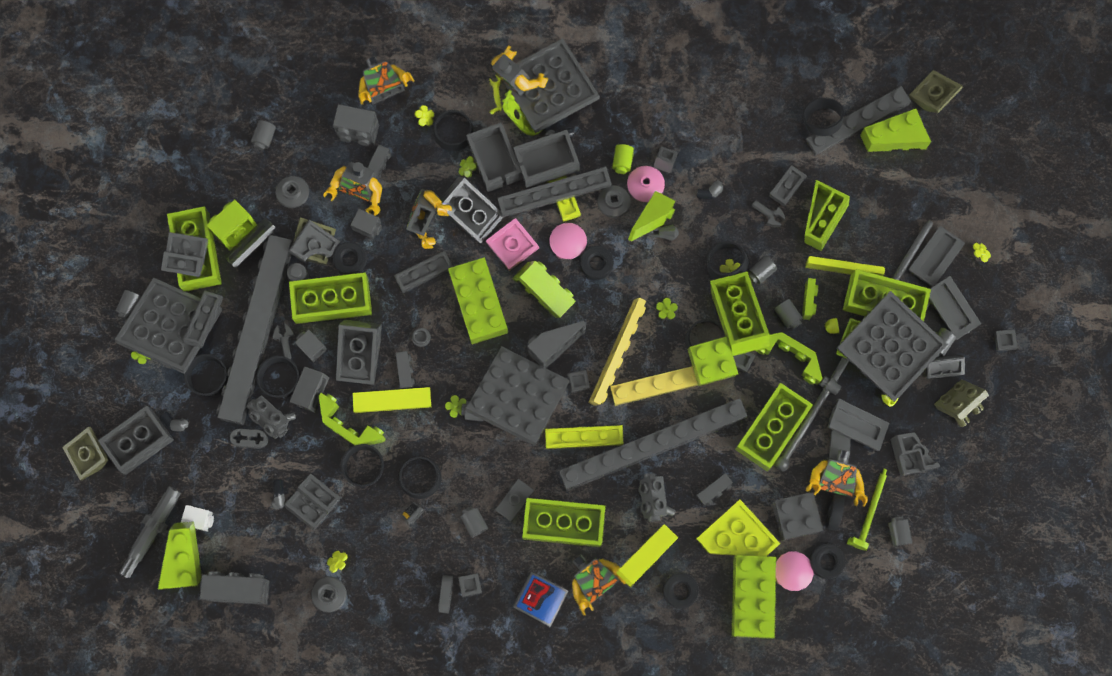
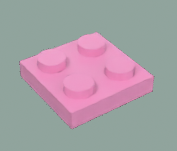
[486,218,539,271]

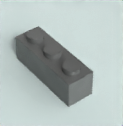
[368,145,391,180]
[396,351,415,389]
[696,473,733,506]

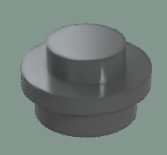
[412,328,431,347]

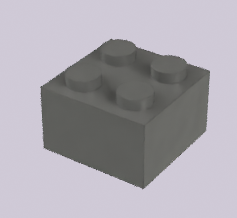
[333,104,379,146]
[772,492,823,541]

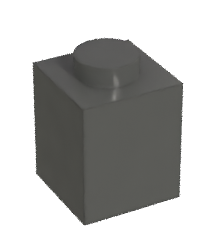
[351,209,382,239]
[295,330,327,362]

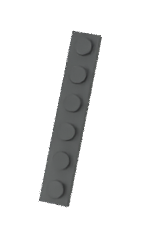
[806,86,911,156]
[498,167,612,217]

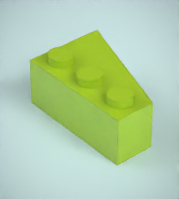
[860,109,931,152]
[805,180,850,251]
[512,261,576,318]
[158,521,202,590]

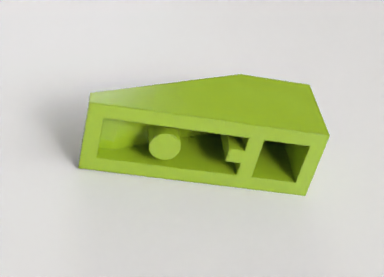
[628,191,675,241]

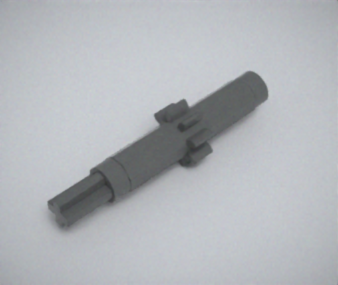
[119,486,181,578]

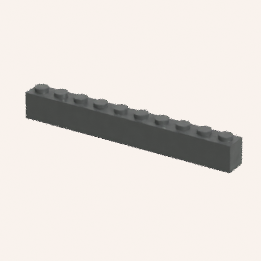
[216,235,293,426]
[559,398,748,492]

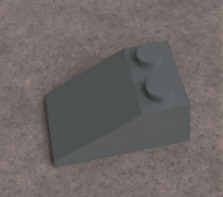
[440,177,503,244]
[336,320,382,385]
[528,321,586,369]

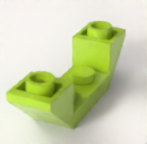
[755,332,822,385]
[319,393,386,446]

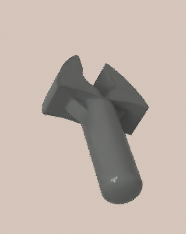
[752,200,785,227]
[273,324,295,359]

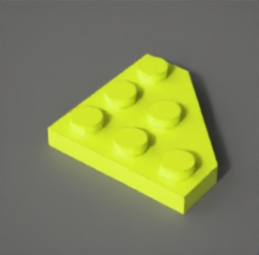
[696,500,780,556]

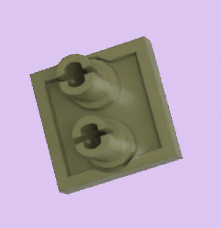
[934,379,989,427]

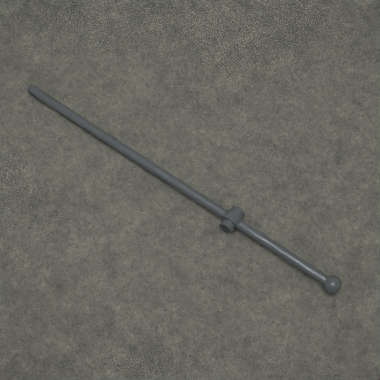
[774,220,933,472]

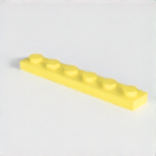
[588,298,646,406]
[610,366,698,406]

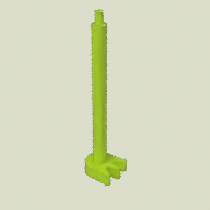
[847,469,887,550]

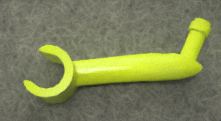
[490,76,502,115]

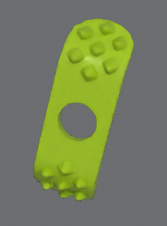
[502,90,541,136]

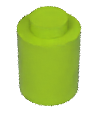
[612,144,634,174]

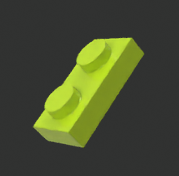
[802,278,818,320]

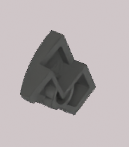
[890,432,940,476]

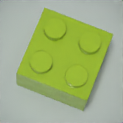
[207,200,257,251]
[688,337,738,387]

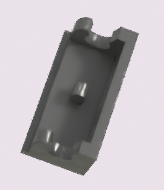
[290,367,329,413]

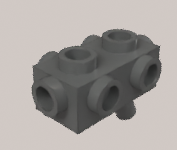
[246,395,296,439]
[638,473,675,522]

